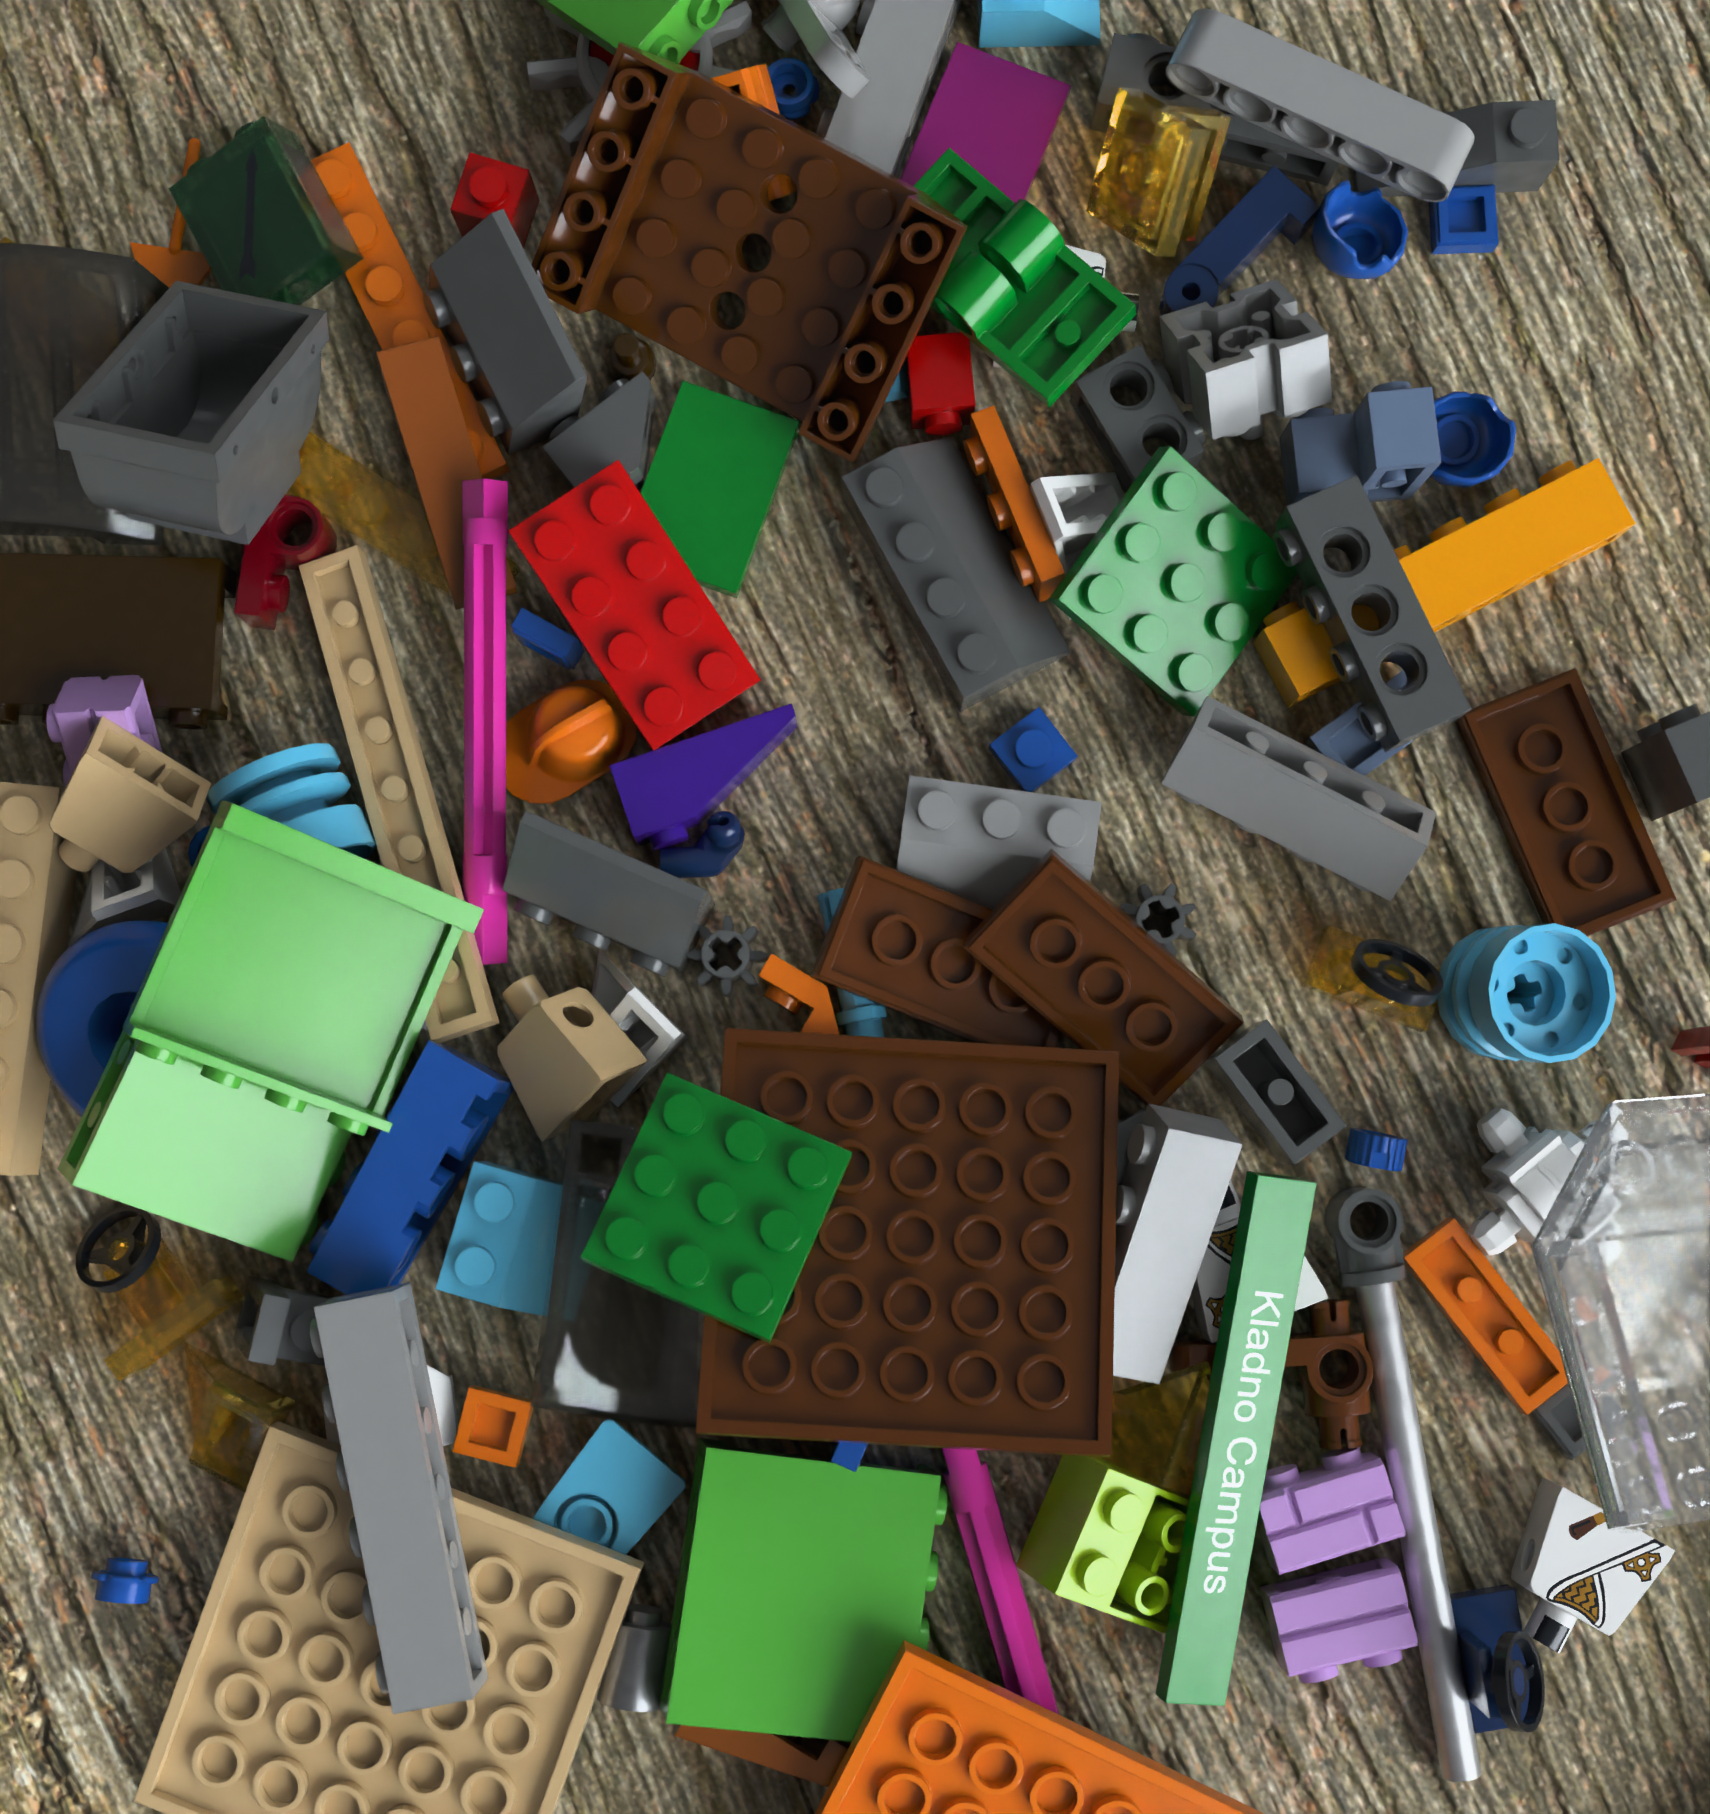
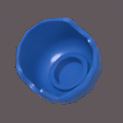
[1311,180,1408,279]
[1429,391,1516,488]

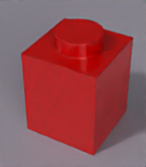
[450,152,540,249]
[905,332,975,435]

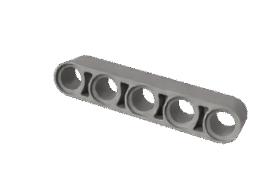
[1166,8,1475,202]

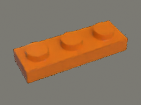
[963,405,1065,603]
[1403,1217,1578,1415]

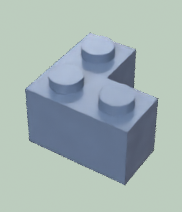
[1279,381,1441,506]

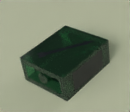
[169,116,364,306]

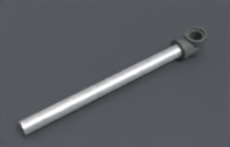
[1325,1187,1482,1782]

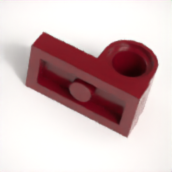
[234,495,337,630]

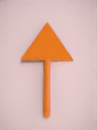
[130,138,214,309]

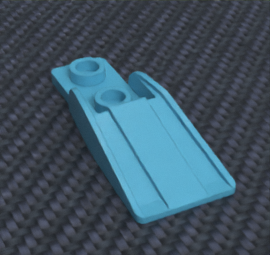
[533,1418,686,1555]

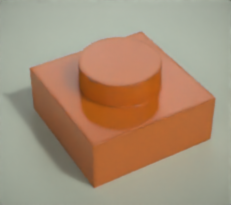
[452,1385,535,1468]

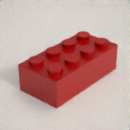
[508,459,761,751]

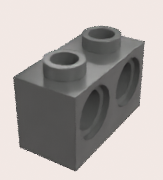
[1070,344,1205,493]

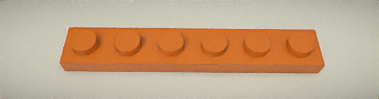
[294,142,510,479]

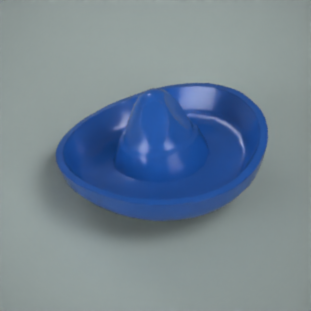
[35,921,168,1117]

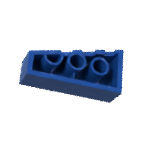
[306,1040,514,1295]

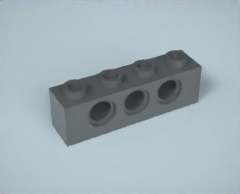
[1091,33,1339,186]
[1273,475,1472,753]

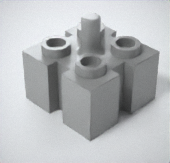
[1159,279,1332,440]

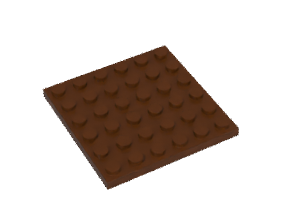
[696,1028,1119,1458]

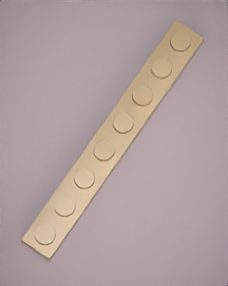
[299,545,499,1043]

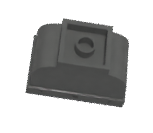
[53,281,330,545]

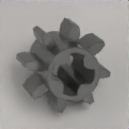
[1119,883,1196,957]
[687,915,768,997]

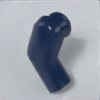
[660,811,745,878]

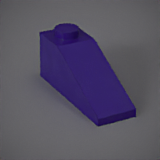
[609,703,798,850]

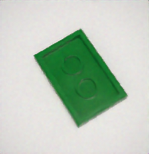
[640,381,800,598]

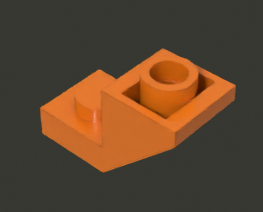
[758,953,839,1035]

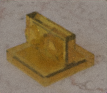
[1086,87,1231,257]

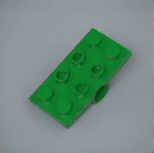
[914,148,1137,408]

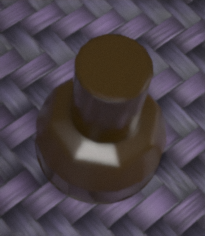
[606,333,656,382]

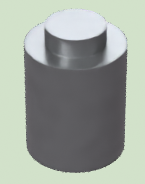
[597,1604,671,1712]

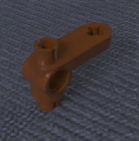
[1169,1299,1374,1449]

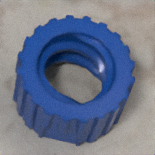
[1345,1128,1408,1171]

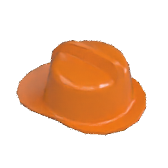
[506,679,636,804]

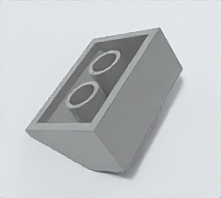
[896,775,1102,910]

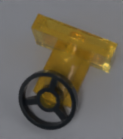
[1302,925,1443,1032]
[76,1205,244,1381]

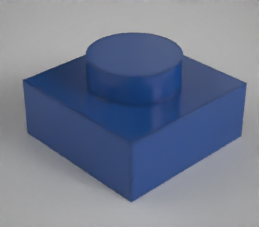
[988,707,1078,792]

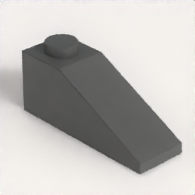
[1353,100,1560,197]

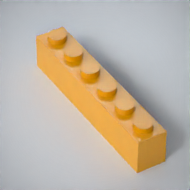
[1253,458,1636,708]

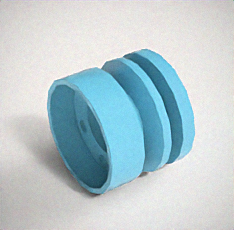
[206,743,377,859]
[1437,923,1616,1063]

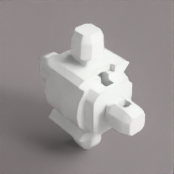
[1467,1107,1626,1266]

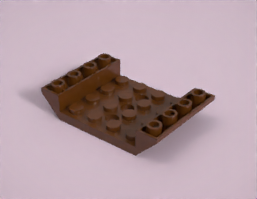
[531,42,968,463]

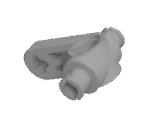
[761,0,871,99]

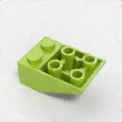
[1016,1455,1257,1634]

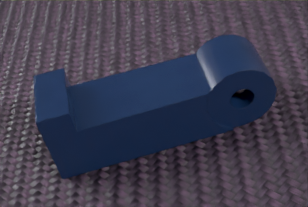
[1159,166,1320,316]

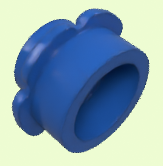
[768,58,820,120]
[91,1558,159,1604]

